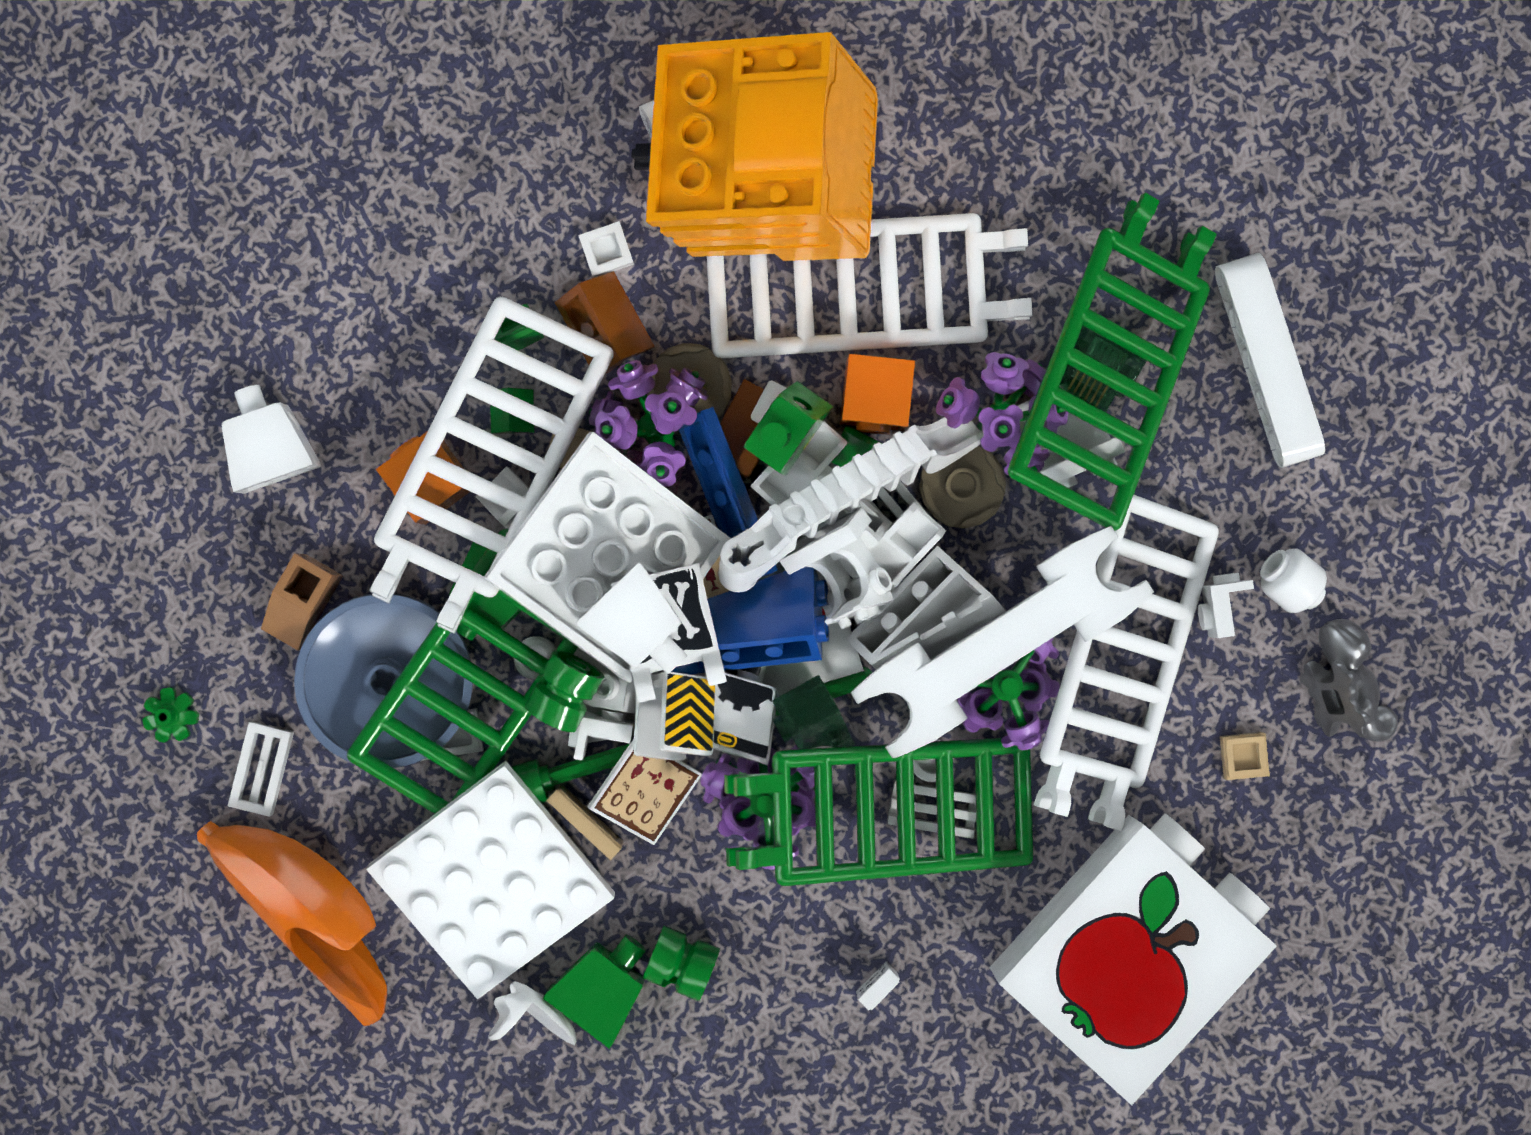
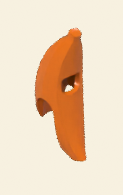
[197,821,387,1026]

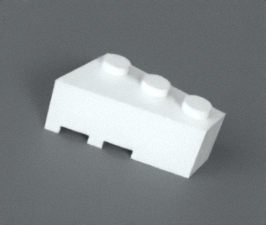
[845,546,1006,669]

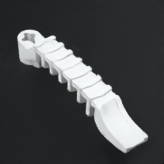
[718,417,984,592]

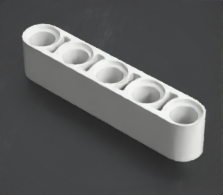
[1215,253,1325,468]

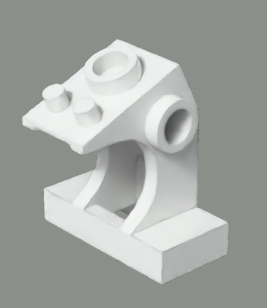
[780,507,894,629]

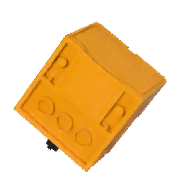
[631,32,878,261]

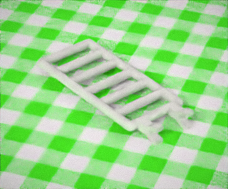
[706,213,1032,358]
[370,297,614,634]
[1034,495,1219,831]

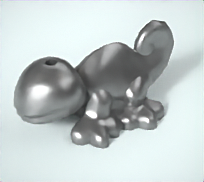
[1299,619,1398,742]

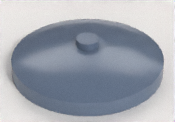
[294,593,473,768]

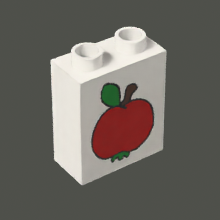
[989,813,1277,1105]

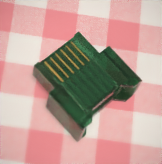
[1059,326,1147,412]

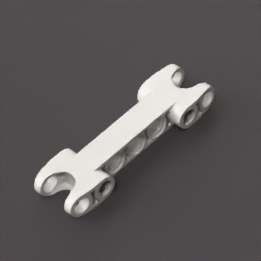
[851,526,1154,758]

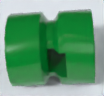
[525,650,604,732]
[642,925,720,1002]

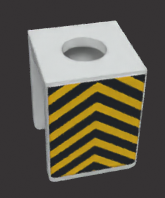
[633,672,716,761]

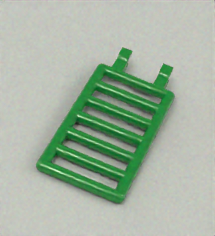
[1008,192,1217,531]
[347,528,578,814]
[724,737,1033,886]

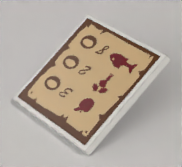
[587,739,702,845]

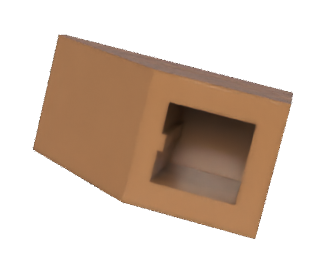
[261,553,343,651]

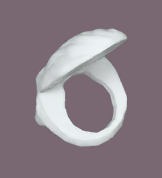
[488,981,576,1045]

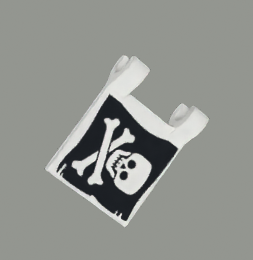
[611,563,727,703]

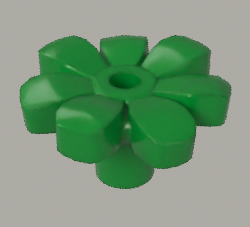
[142,687,199,743]

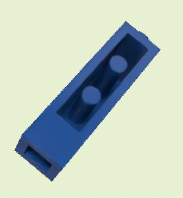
[671,567,829,675]

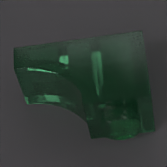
[772,675,855,749]

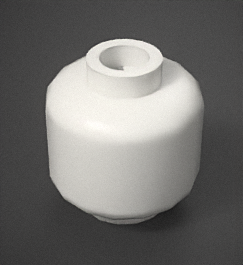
[1260,549,1327,613]

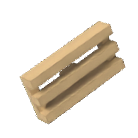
[546,786,623,861]

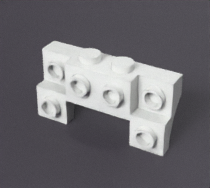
[750,421,946,592]

